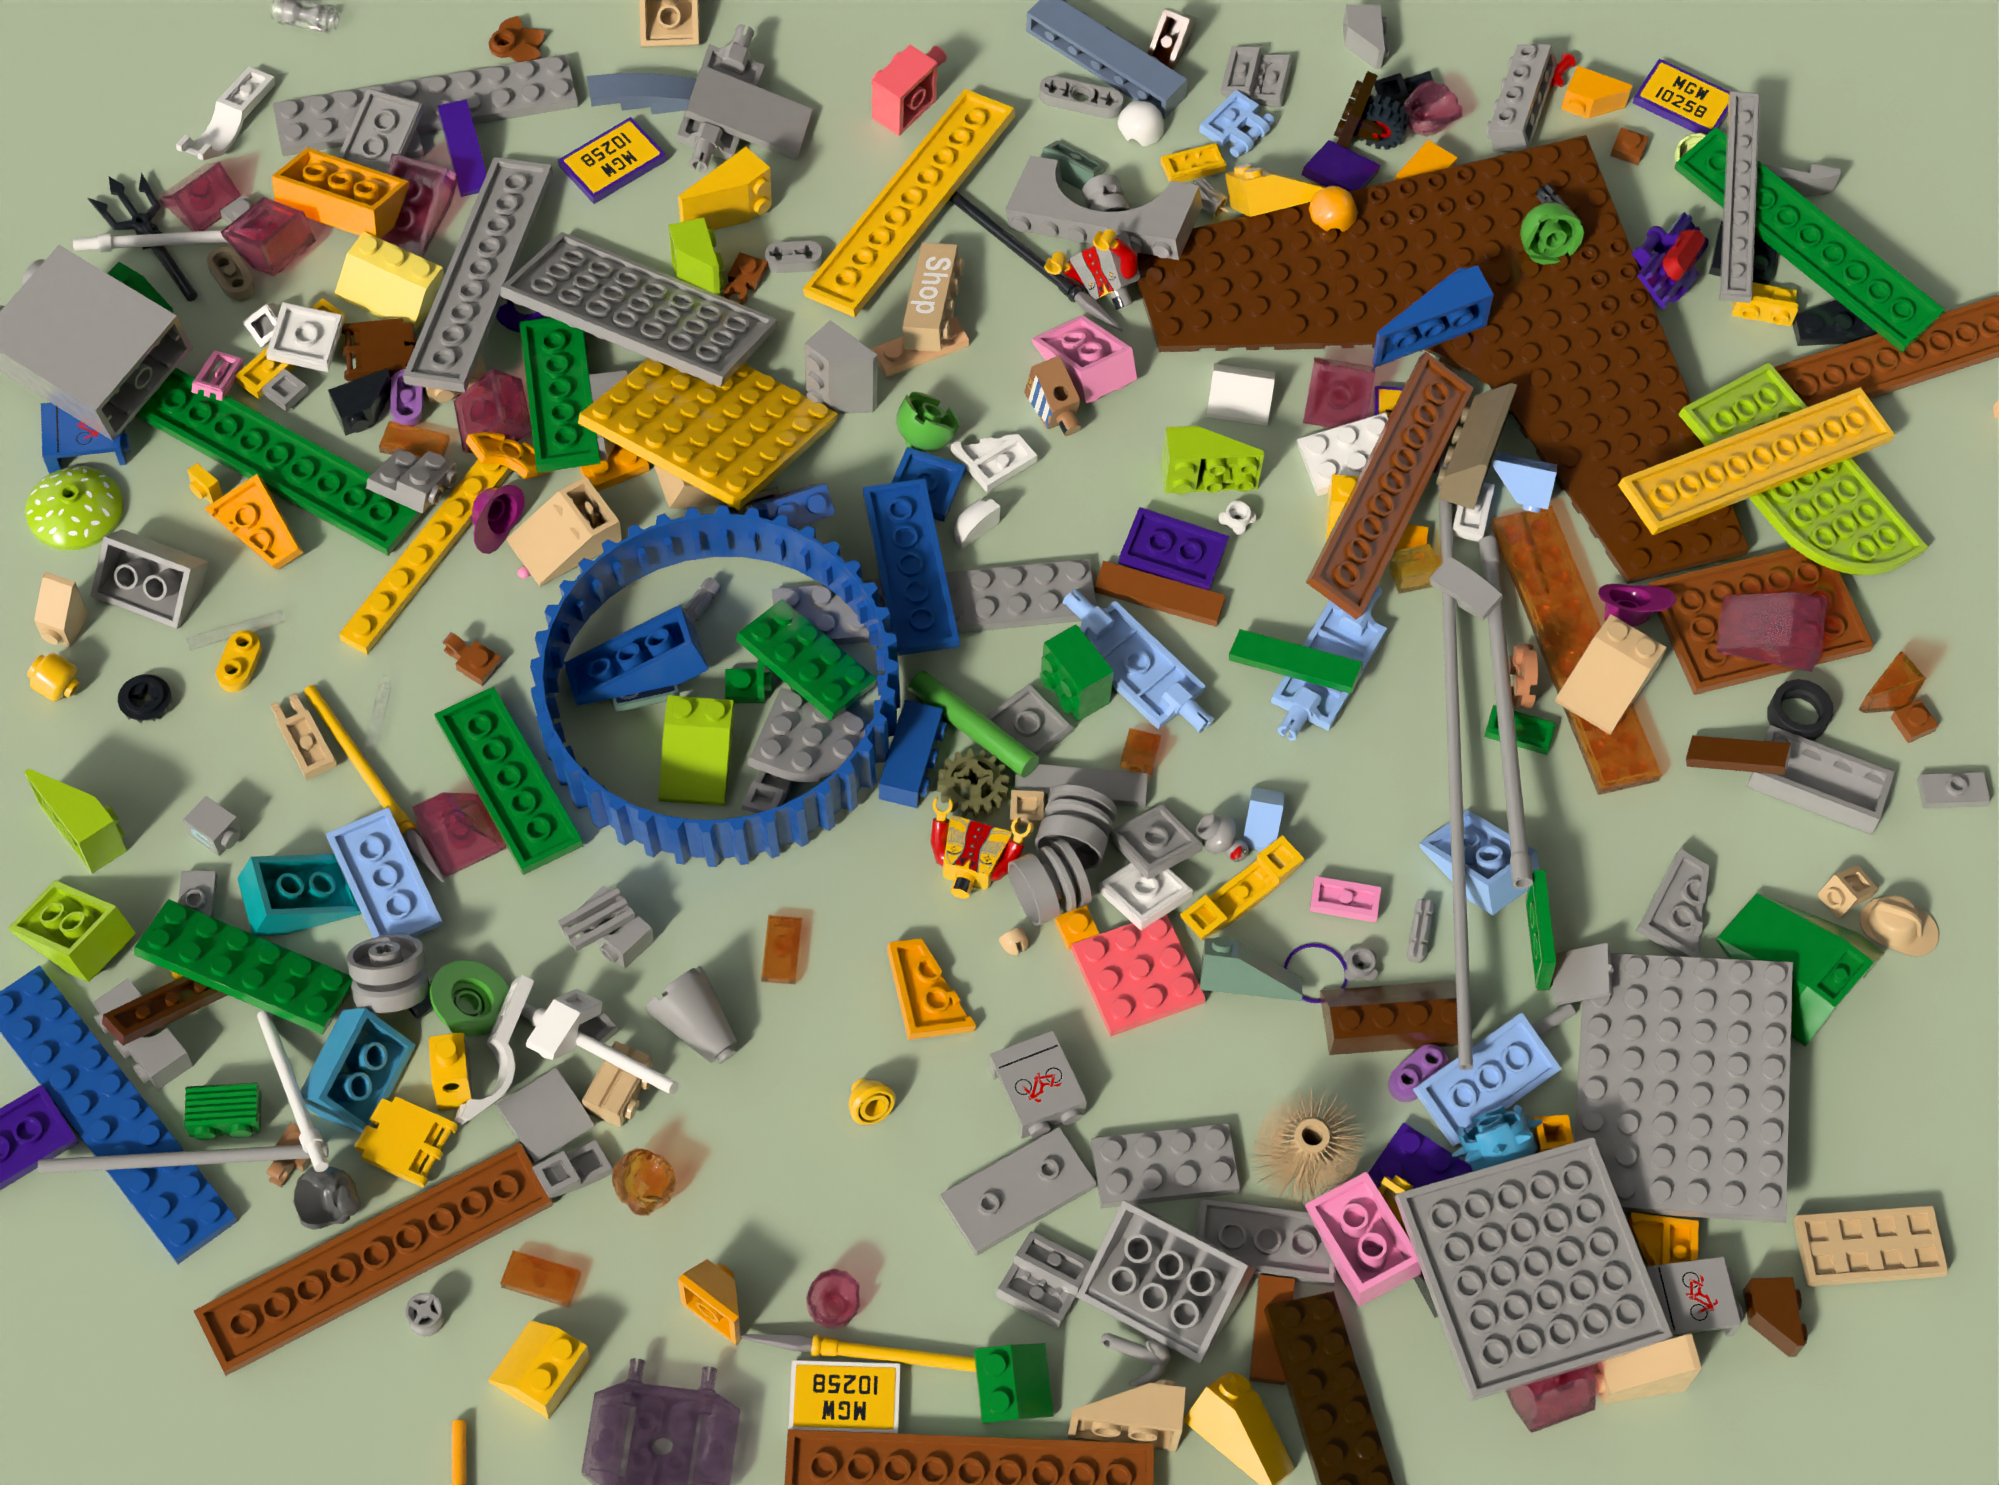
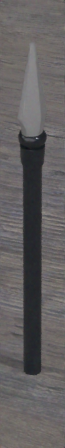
[949,191,1123,332]

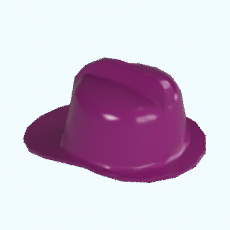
[471,484,525,554]
[1598,583,1676,627]

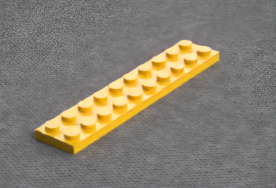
[803,89,1015,317]
[1618,387,1896,535]

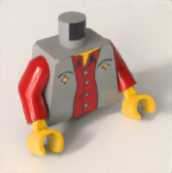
[1044,229,1140,310]

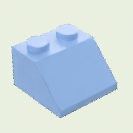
[1492,452,1557,513]

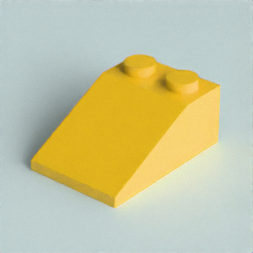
[678,146,772,230]
[1225,164,1325,217]
[1183,1371,1295,1485]

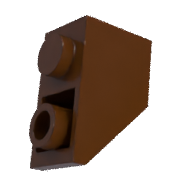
[1743,1277,1808,1357]

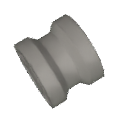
[406,1293,445,1337]

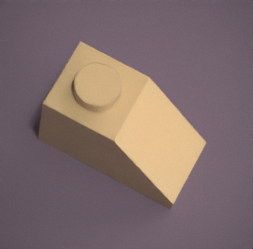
[34,572,89,647]

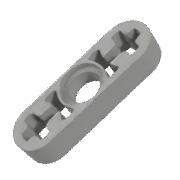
[1039,76,1123,119]

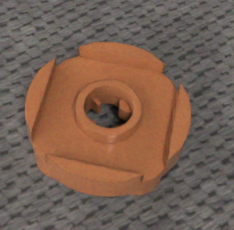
[1508,643,1538,708]

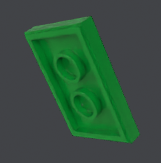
[1525,870,1556,990]

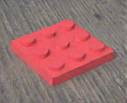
[1071,914,1205,1037]

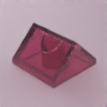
[158,162,242,232]

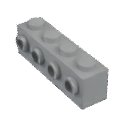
[1487,44,1557,151]

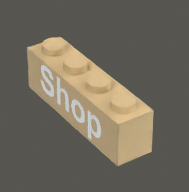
[902,243,964,351]

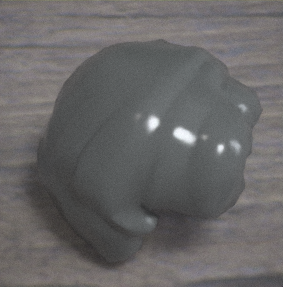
[293,1166,361,1230]

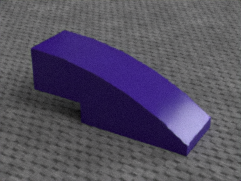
[437,99,487,197]

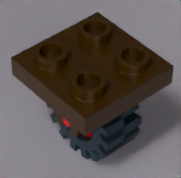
[1333,71,1409,150]

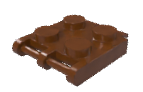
[341,318,416,381]

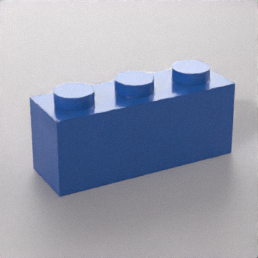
[879,700,947,808]

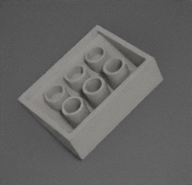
[1076,1200,1257,1364]

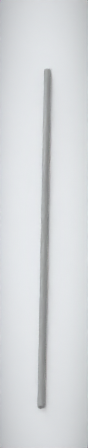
[1437,440,1473,1071]

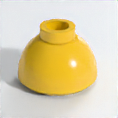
[848,1078,896,1125]

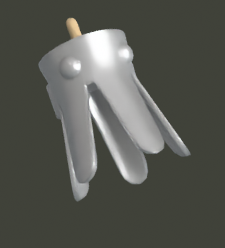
[1194,177,1229,217]

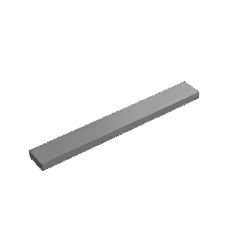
[1719,91,1760,303]

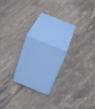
[1243,787,1284,851]

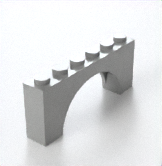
[1005,155,1202,260]

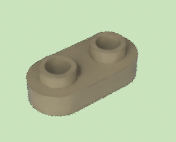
[207,247,255,300]

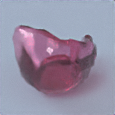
[1404,80,1463,137]

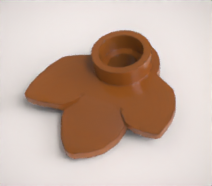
[489,16,545,62]

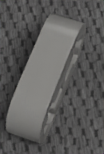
[765,240,822,273]

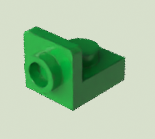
[725,660,771,704]

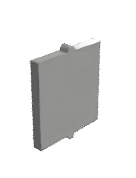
[1551,943,1614,1006]

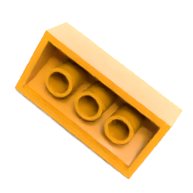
[272,147,409,238]

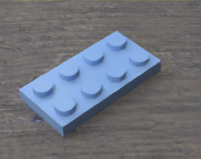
[326,807,443,938]
[1413,1012,1561,1146]

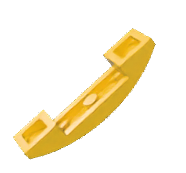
[1180,835,1304,940]

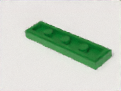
[1229,629,1363,694]

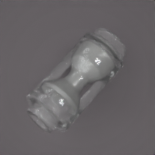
[271,0,340,34]

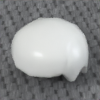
[1118,101,1165,146]

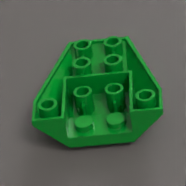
[1716,893,1885,1047]

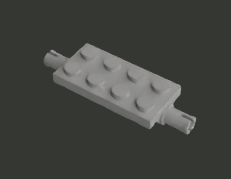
[675,24,764,172]

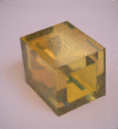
[1389,544,1441,594]

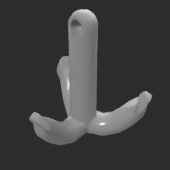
[1101,1333,1171,1387]

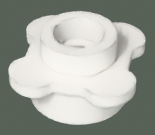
[1218,501,1256,535]

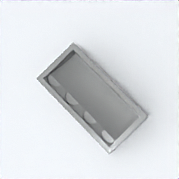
[1747,725,1895,835]

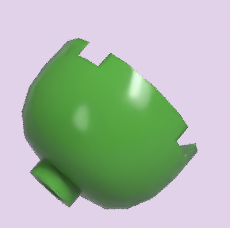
[1520,202,1584,265]
[896,392,961,451]

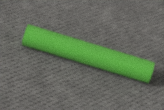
[908,670,1039,778]

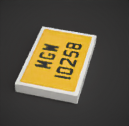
[788,1360,900,1433]

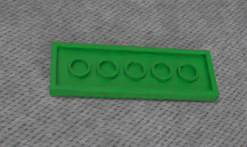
[520,317,601,473]
[434,686,583,875]
[134,899,353,1035]

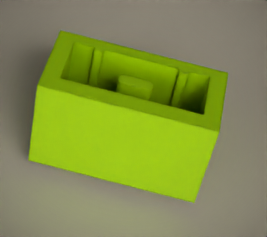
[668,218,725,296]

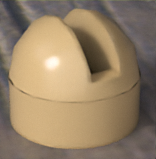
[998,927,1028,956]

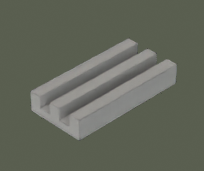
[558,887,635,952]

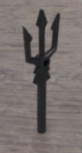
[87,172,198,302]

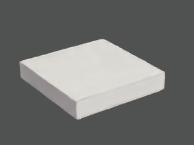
[266,302,344,372]
[1098,863,1193,931]

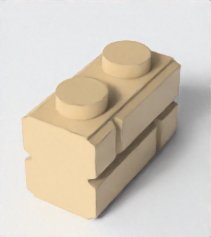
[582,1041,653,1127]

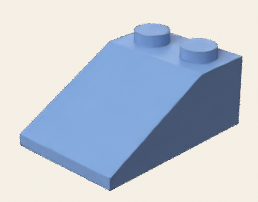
[1419,809,1540,916]

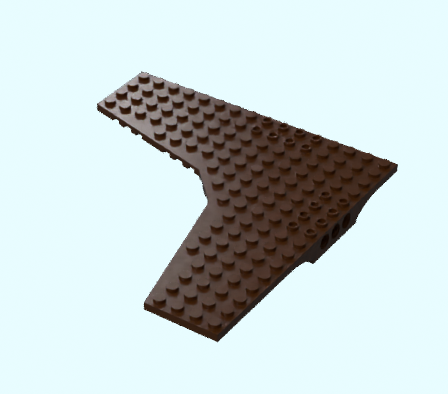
[1136,135,1749,584]

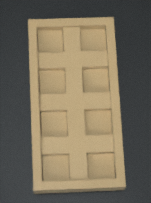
[1793,1206,1948,1287]

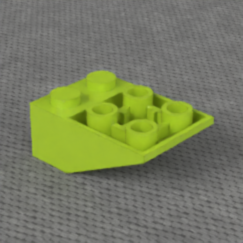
[1161,426,1264,495]

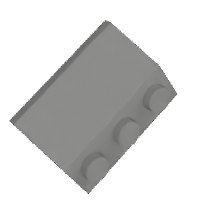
[805,320,878,414]
[90,529,209,629]

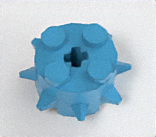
[1452,1105,1543,1172]

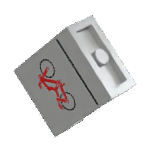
[988,1030,1087,1139]
[1646,1257,1743,1337]

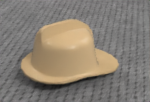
[1860,895,1939,957]

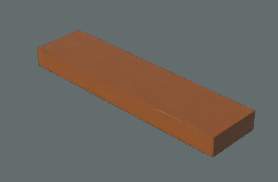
[1094,561,1226,627]

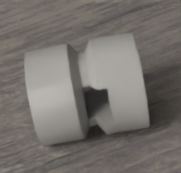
[1082,174,1130,212]

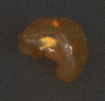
[612,1148,677,1217]

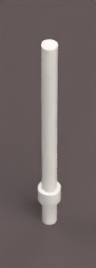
[73,228,262,253]
[520,1003,679,1095]
[257,1010,329,1172]

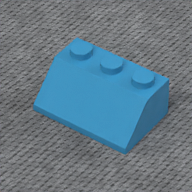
[300,1008,416,1133]

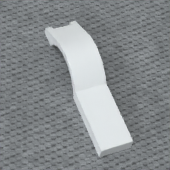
[176,66,275,160]
[453,975,534,1125]

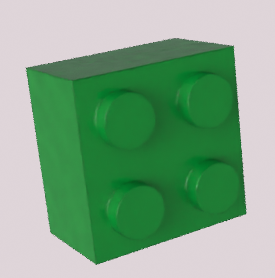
[1040,624,1114,722]

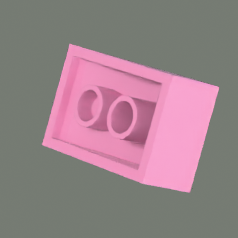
[1032,315,1137,404]
[1305,1171,1421,1307]

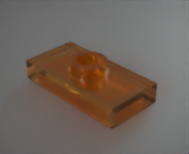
[761,915,802,984]

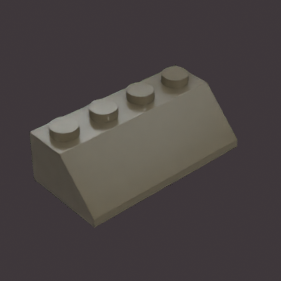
[1436,383,1517,510]

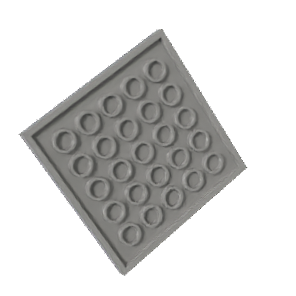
[1395,1137,1673,1402]

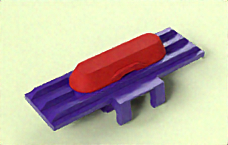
[1632,212,1709,309]

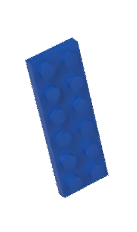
[863,478,960,656]

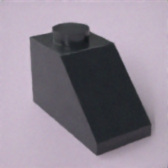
[328,368,391,436]

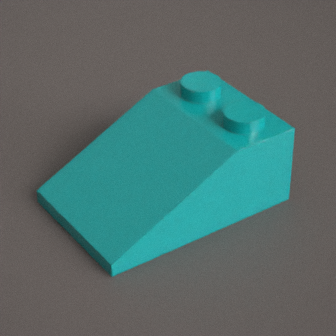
[237,854,361,936]

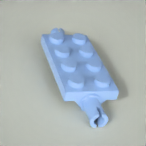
[1271,586,1387,741]
[1063,588,1214,733]

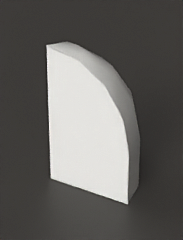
[954,497,1000,550]

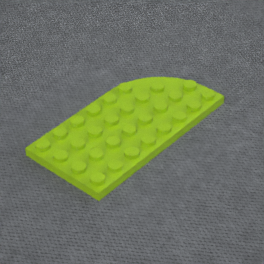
[1678,362,1929,575]

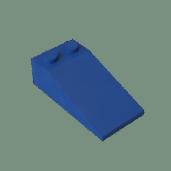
[1372,265,1494,368]
[564,605,709,706]

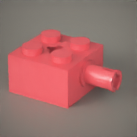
[871,45,947,136]

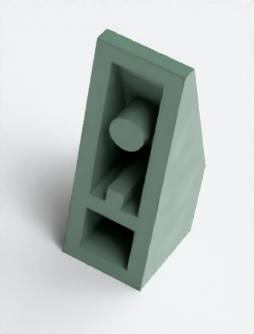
[1200,937,1302,1001]

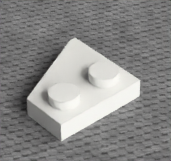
[951,434,1037,492]

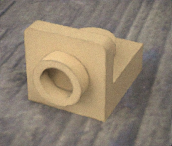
[1818,865,1879,918]

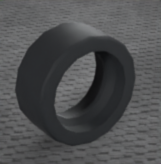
[1767,679,1833,741]

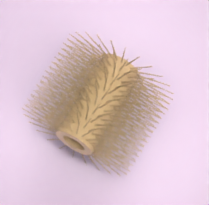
[1251,1086,1365,1208]

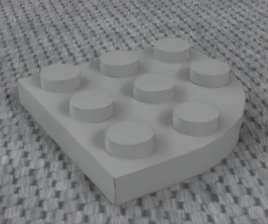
[747,687,872,782]

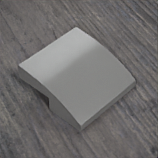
[1221,47,1292,107]
[495,1068,595,1163]
[995,1231,1092,1329]

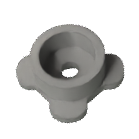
[1343,948,1378,981]

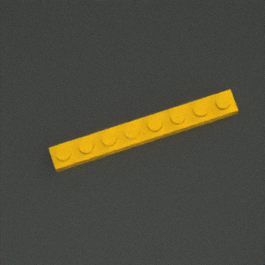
[339,459,513,655]

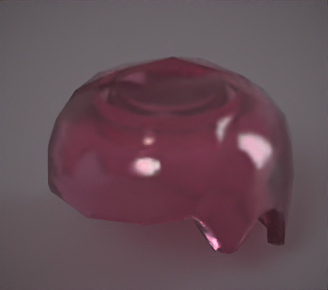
[806,1269,860,1329]

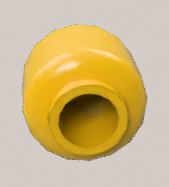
[27,653,80,702]

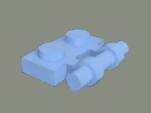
[1199,90,1274,158]

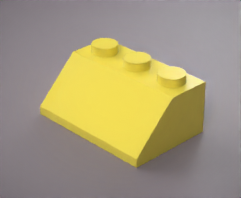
[335,231,444,331]

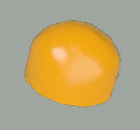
[1309,186,1358,232]

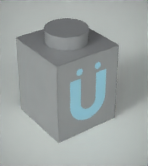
[183,796,242,856]

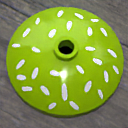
[25,466,124,550]

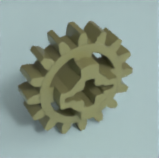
[937,749,1009,819]

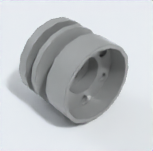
[1035,784,1117,870]
[1008,839,1091,926]

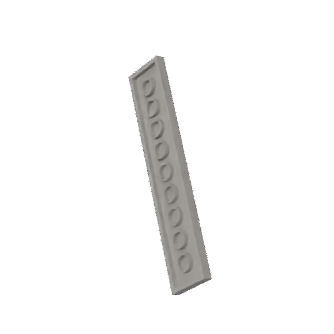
[273,54,578,156]
[403,157,553,393]
[772,559,1097,645]

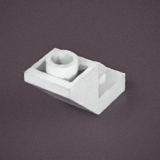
[526,989,603,1060]

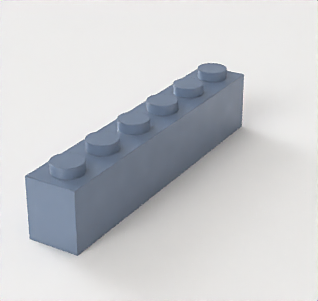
[1026,0,1188,119]

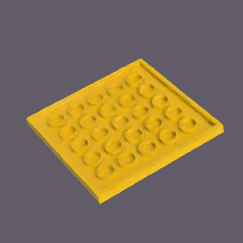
[578,358,838,510]

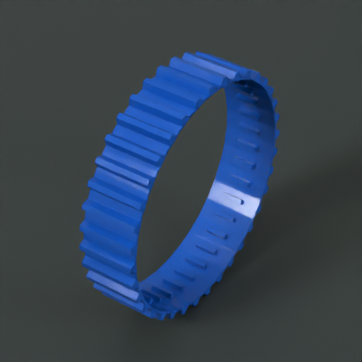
[530,506,901,867]

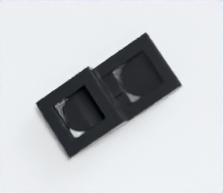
[1374,71,1439,108]

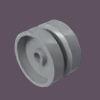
[347,934,430,1013]

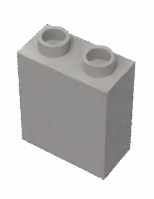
[0,245,193,441]

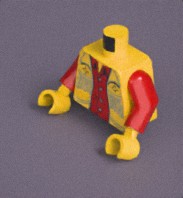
[930,796,1034,899]

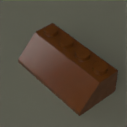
[1320,980,1458,1055]

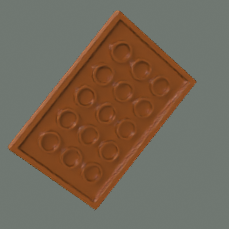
[1648,548,1874,695]

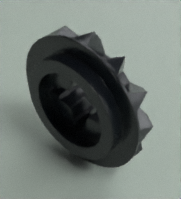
[118,674,172,723]

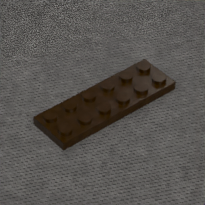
[1264,1291,1395,1485]

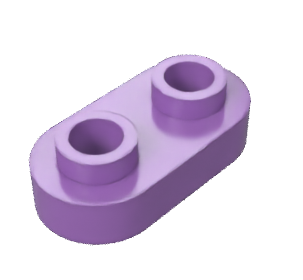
[390,369,424,428]
[1388,1044,1448,1102]

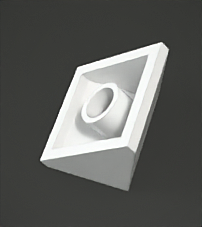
[1206,363,1275,426]

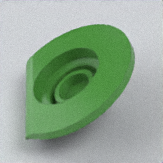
[430,960,509,1036]

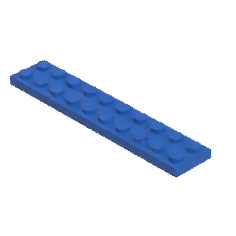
[0,965,238,1265]

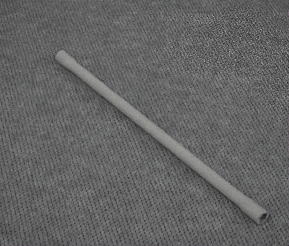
[1479,536,1533,889]

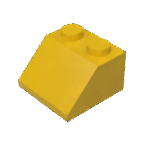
[488,1320,590,1419]

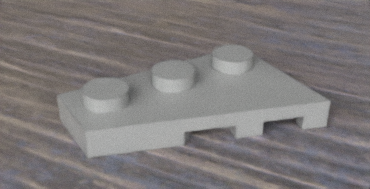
[1636,849,1709,957]

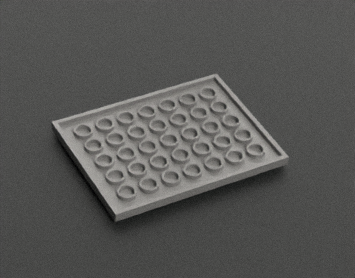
[1574,953,1793,1223]

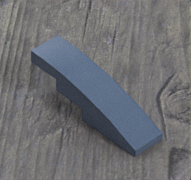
[587,73,696,115]

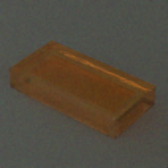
[379,421,450,458]

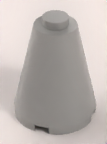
[646,966,737,1064]

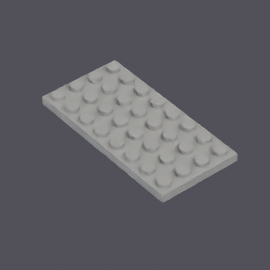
[500,232,778,387]

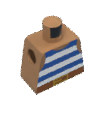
[1024,356,1081,436]

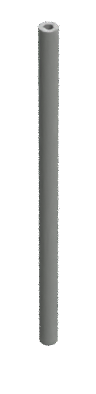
[38,1143,329,1174]

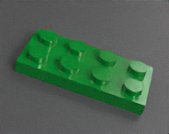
[736,599,877,721]

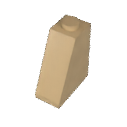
[1591,1334,1702,1404]

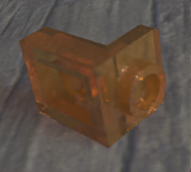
[1120,728,1161,775]

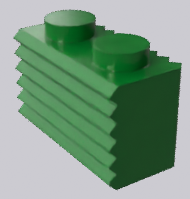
[184,1082,262,1141]

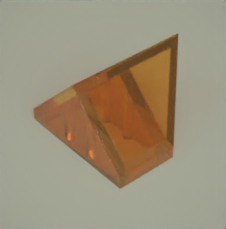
[1859,651,1926,713]

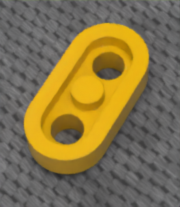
[216,630,262,692]

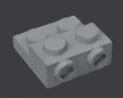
[366,448,458,514]

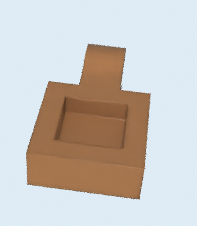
[266,1122,311,1187]

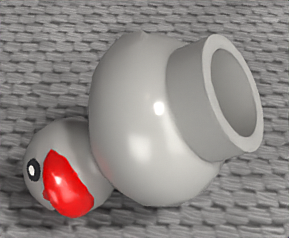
[1196,813,1249,862]

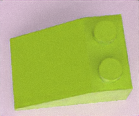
[658,695,735,806]
[24,768,127,874]
[8,880,136,982]

